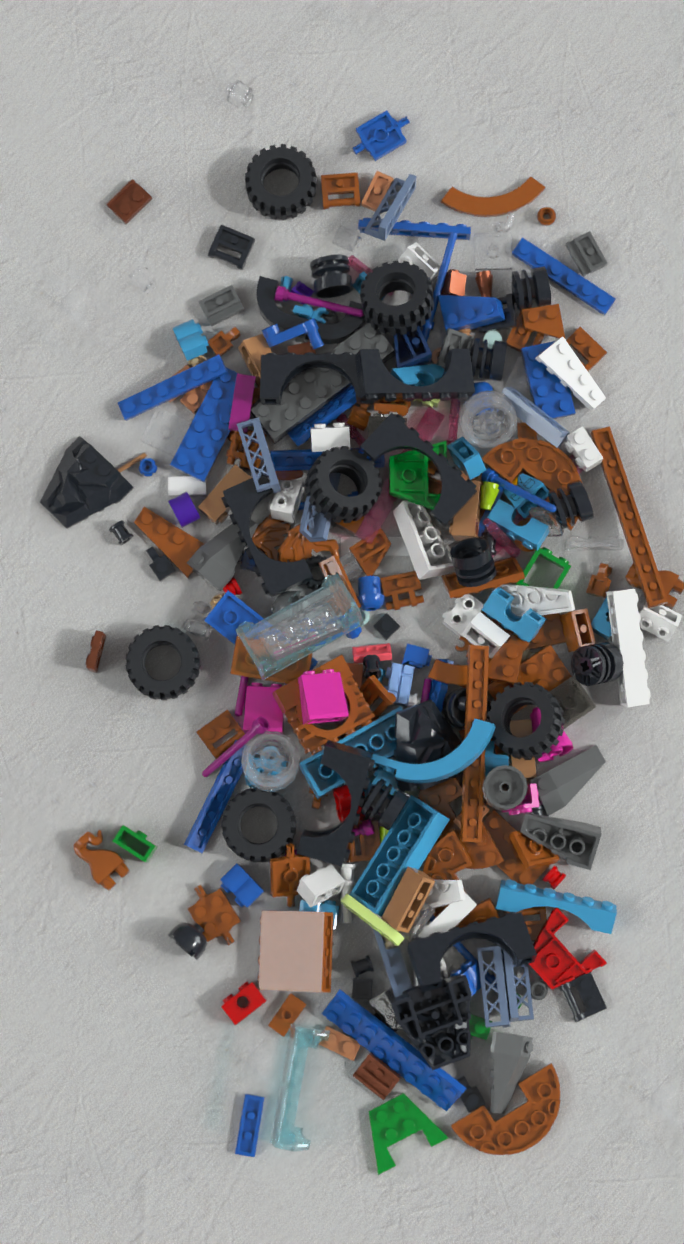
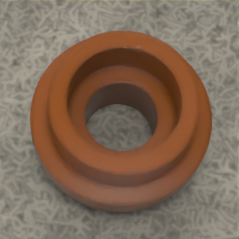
[537,207,556,226]

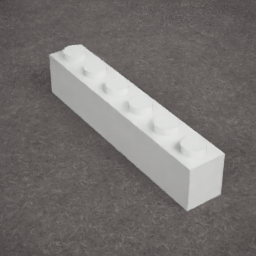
[606,589,651,707]

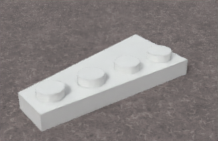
[535,337,606,410]
[494,584,575,617]
[420,880,465,912]

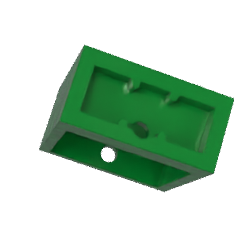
[516,547,571,589]

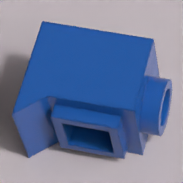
[402,643,432,669]

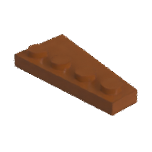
[134,507,204,579]

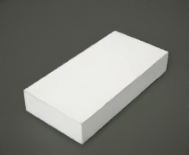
[168,476,207,497]

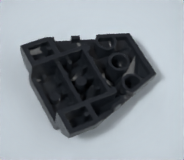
[40,436,134,529]
[394,699,462,792]
[390,975,472,1070]

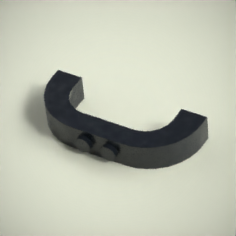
[256,276,366,344]

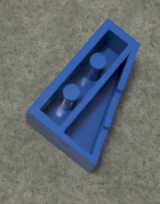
[438,295,505,331]

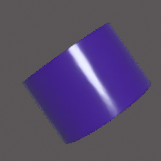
[168,491,200,528]

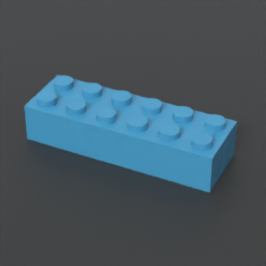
[298,706,403,800]
[349,795,450,917]

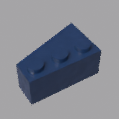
[393,326,432,368]

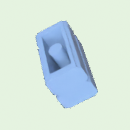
[384,663,415,706]

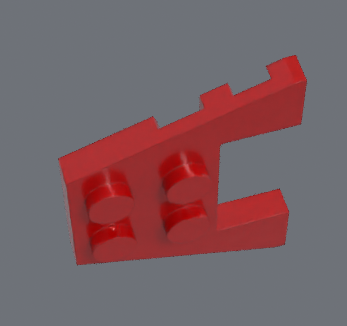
[529,907,607,989]

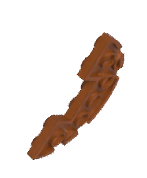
[482,438,582,531]
[418,777,505,869]
[423,829,500,928]
[450,1063,560,1155]

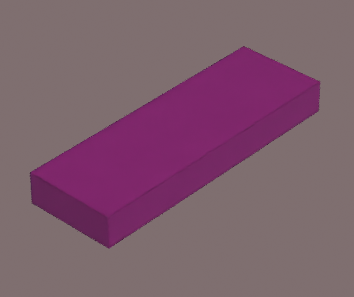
[228,373,256,433]

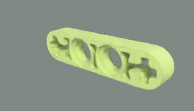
[340,894,404,946]

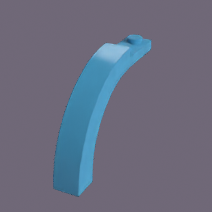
[372,719,496,783]

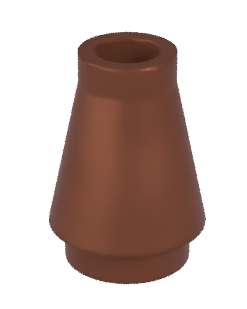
[475,271,493,297]

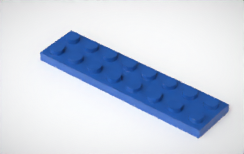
[321,990,466,1112]

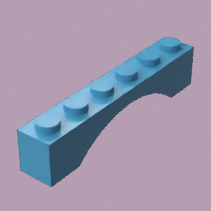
[496,880,617,934]

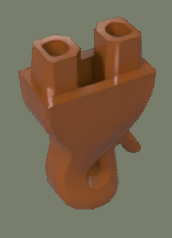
[625,563,684,610]
[74,830,130,891]

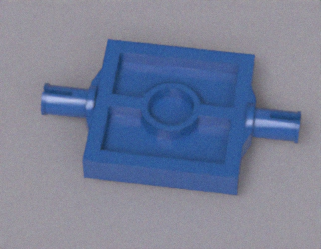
[352,110,410,161]

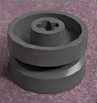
[482,765,527,811]

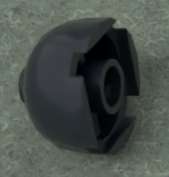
[168,922,207,960]

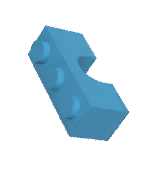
[391,364,444,387]
[487,499,550,551]
[482,587,546,642]

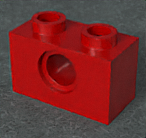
[221,982,267,1025]

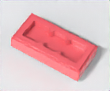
[352,643,392,664]

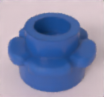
[139,458,157,477]

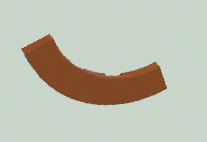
[441,176,545,217]
[427,634,530,685]

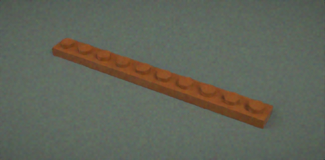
[591,426,668,608]
[460,645,489,843]

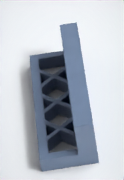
[364,174,417,241]
[500,387,570,448]
[237,417,281,493]
[299,473,341,542]
[373,924,412,998]
[477,946,511,1028]
[502,949,534,1022]

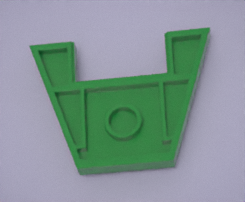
[389,441,447,510]
[369,1093,449,1175]

